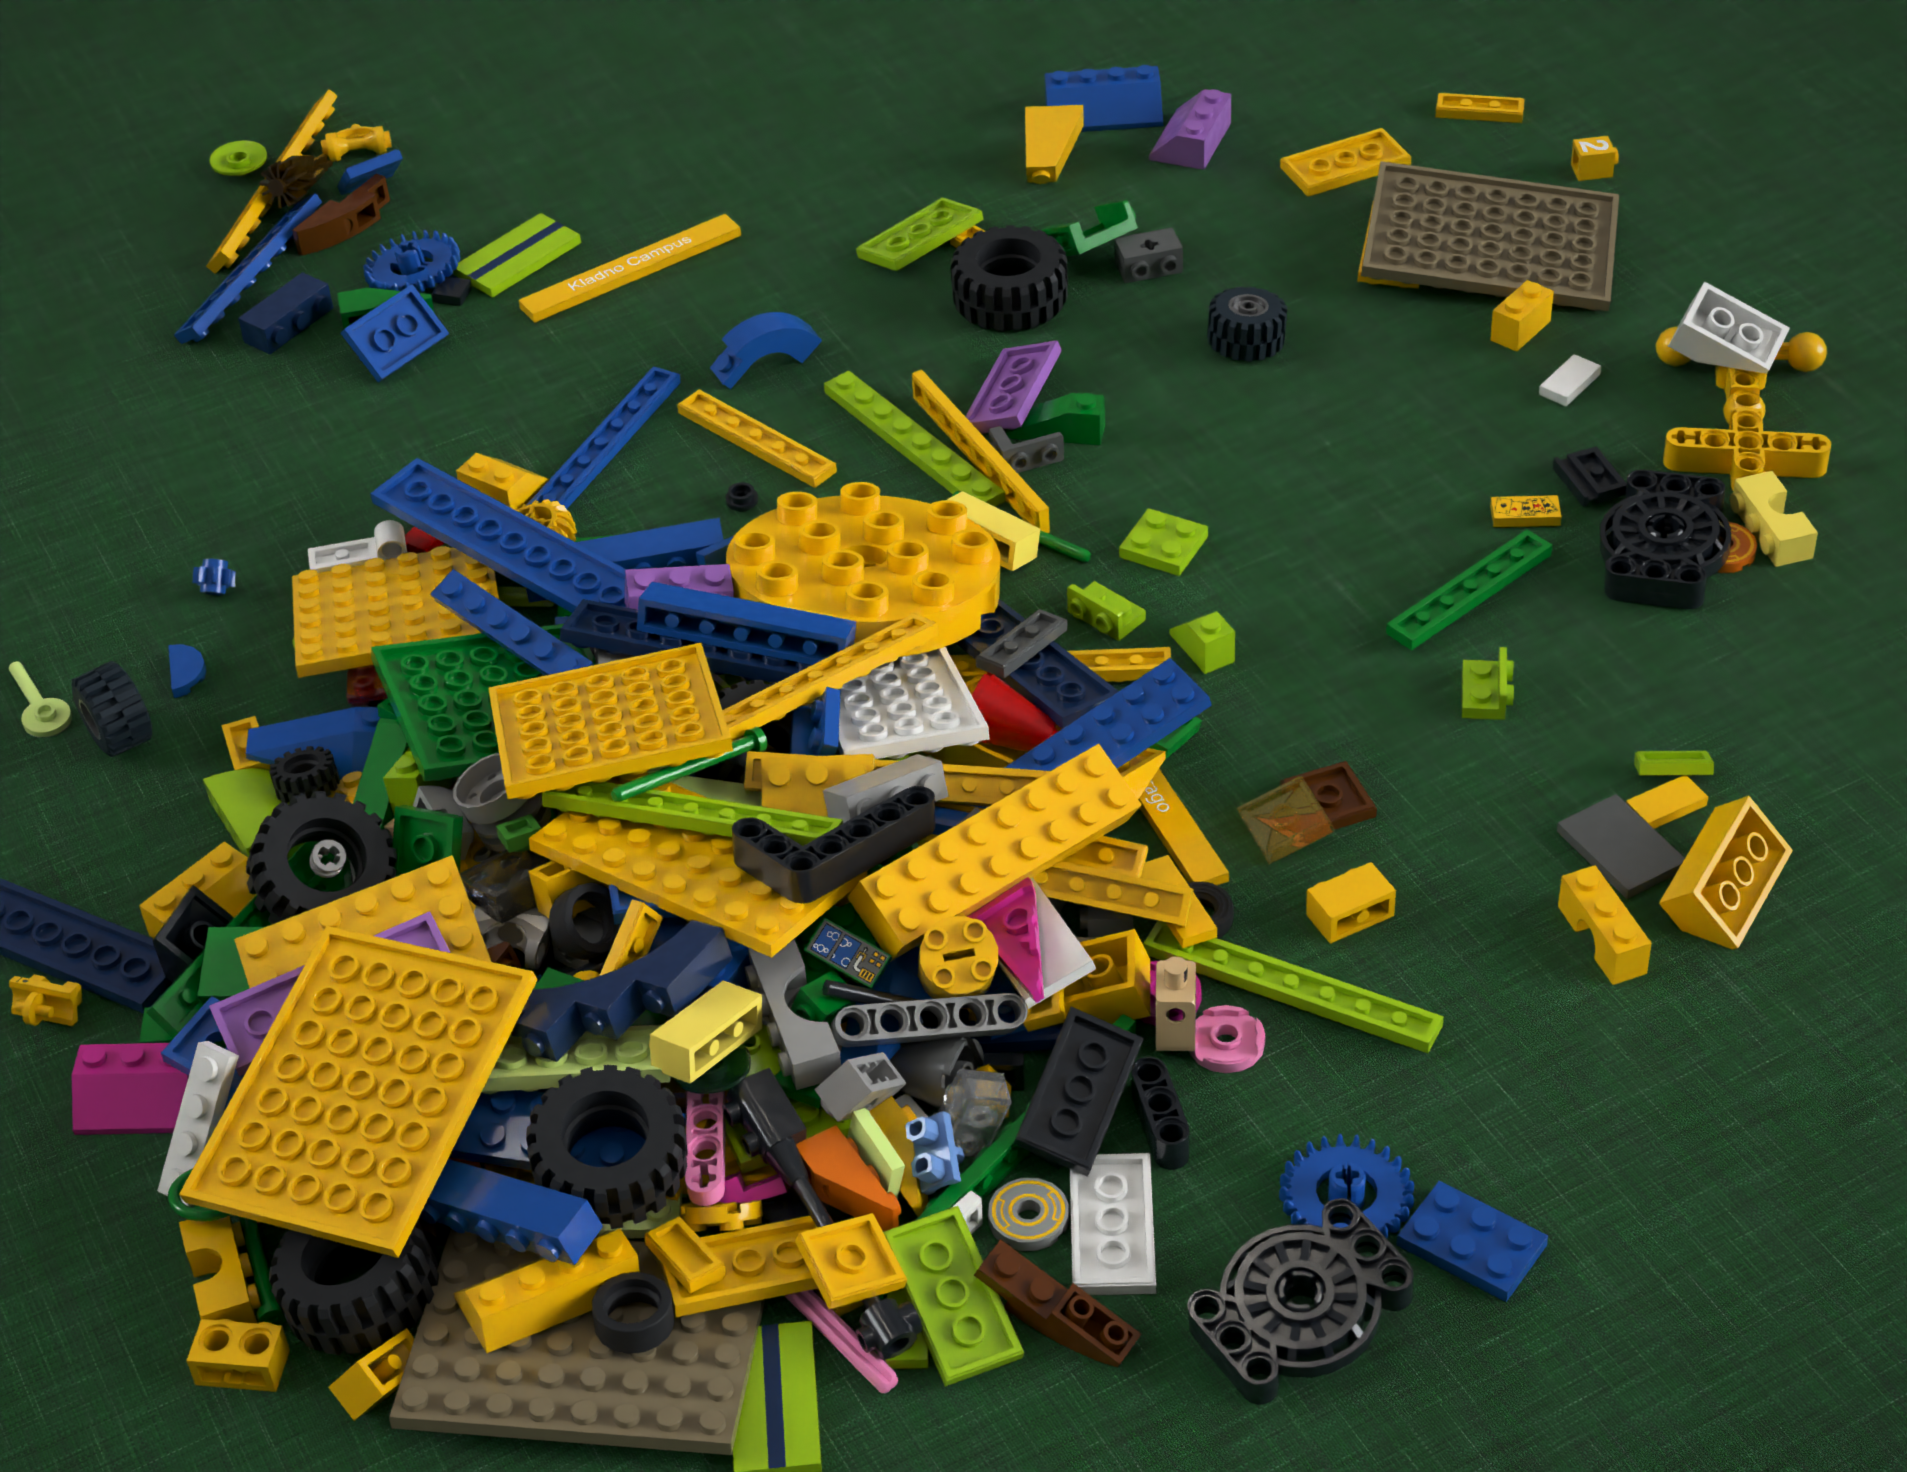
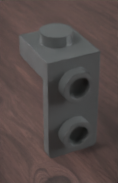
[989,426,1064,473]

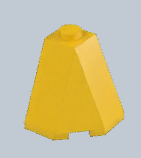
[1025,105,1084,184]

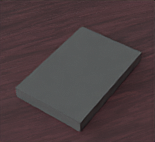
[1557,794,1685,899]

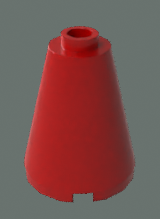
[972,672,1059,752]

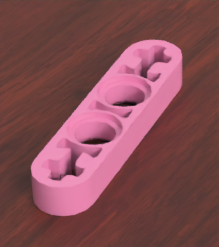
[685,1074,726,1206]

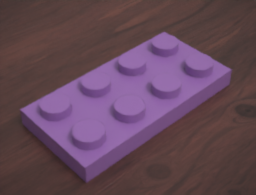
[965,340,1062,434]

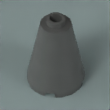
[890,1037,984,1116]

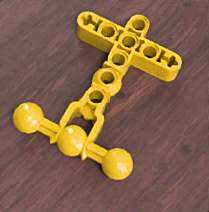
[1656,326,1832,490]

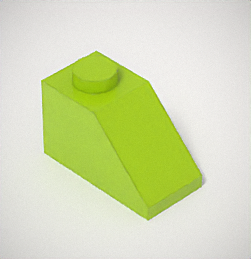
[1169,611,1235,674]

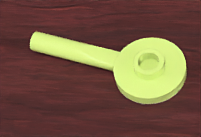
[9,661,72,737]

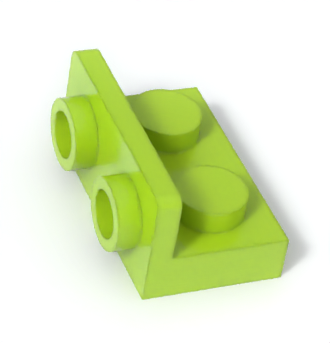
[1067,581,1146,641]
[1462,647,1514,720]

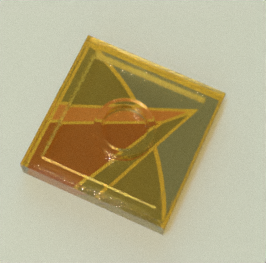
[1237,775,1334,864]

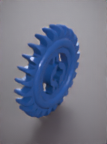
[363,230,461,293]
[1279,1133,1414,1239]

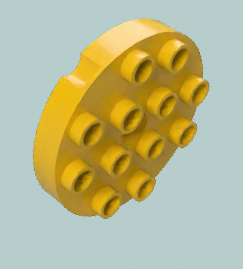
[726,482,1001,657]

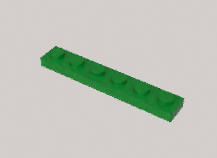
[1386,529,1553,651]

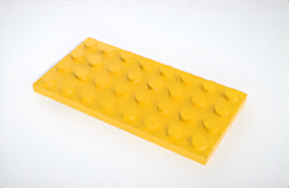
[529,772,867,958]

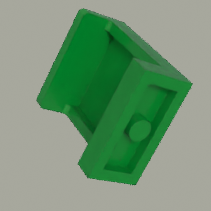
[1041,200,1138,256]

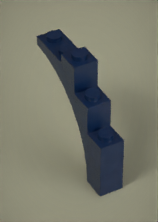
[510,920,733,1062]

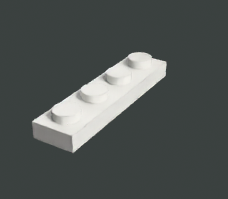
[157,1041,239,1206]

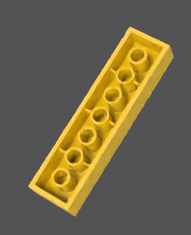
[847,744,1142,961]

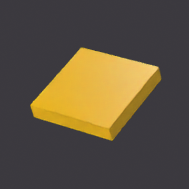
[795,1213,907,1309]

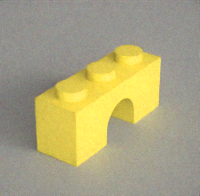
[1730,471,1818,567]

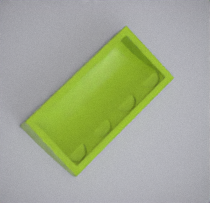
[203,768,303,858]

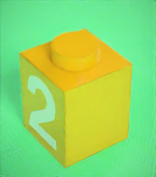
[1571,136,1619,181]

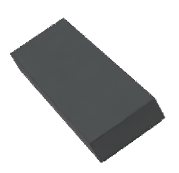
[976,609,1067,678]

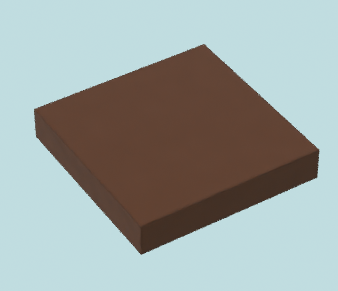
[1280,761,1377,830]

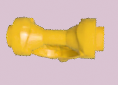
[321,124,392,162]

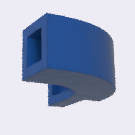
[710,312,822,389]

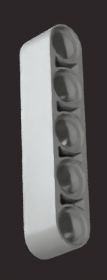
[830,993,1028,1047]

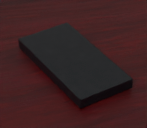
[1013,1006,1144,1177]

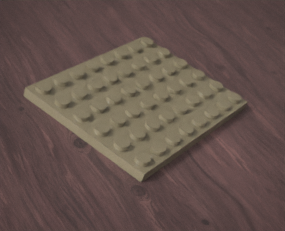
[1361,161,1619,311]
[389,1228,766,1455]

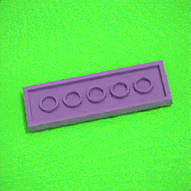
[209,911,450,1076]

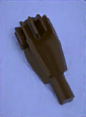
[259,154,333,208]

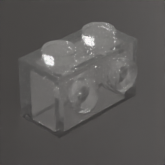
[933,1069,1012,1157]

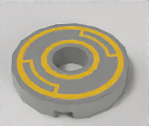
[988,1178,1069,1251]

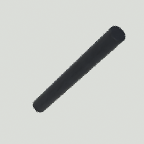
[822,980,969,1024]

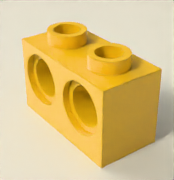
[186,1319,290,1392]

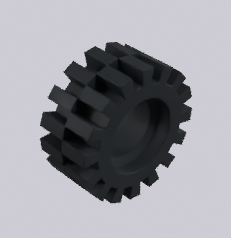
[269,746,340,803]

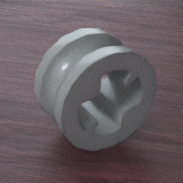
[309,840,346,878]

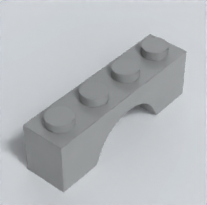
[744,939,841,1090]

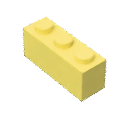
[947,491,1040,571]
[649,980,762,1084]

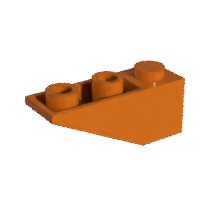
[796,1125,901,1231]

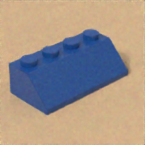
[1044,65,1163,132]

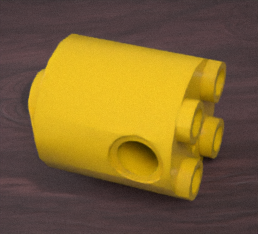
[918,916,998,999]

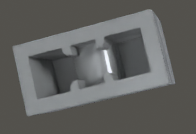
[814,1052,907,1122]

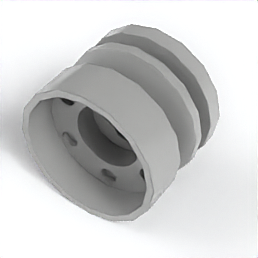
[453,753,551,852]

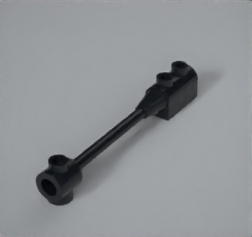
[722,1068,922,1359]

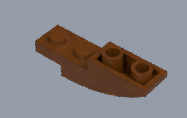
[292,173,390,256]
[974,1239,1141,1368]

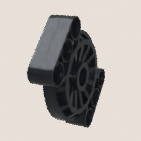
[1599,470,1731,609]
[1187,1198,1414,1405]

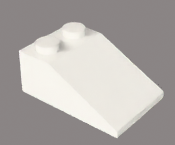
[1668,282,1790,374]

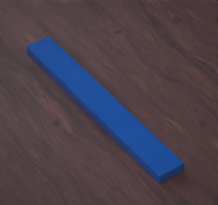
[527,366,681,509]

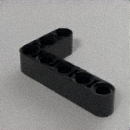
[732,786,936,904]

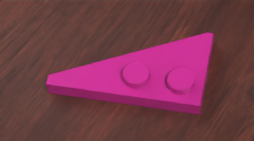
[967,877,1044,1003]

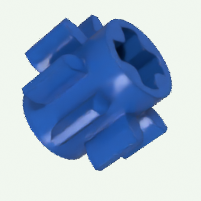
[192,559,236,596]

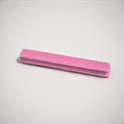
[784,1290,898,1394]

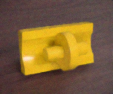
[9,974,82,1026]

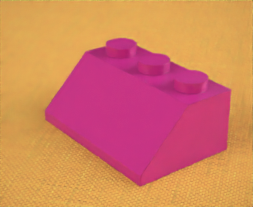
[72,1043,189,1135]

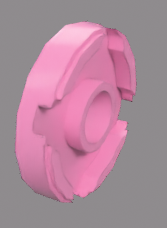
[1189,1005,1265,1073]

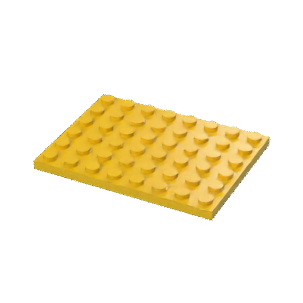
[179,926,537,1258]

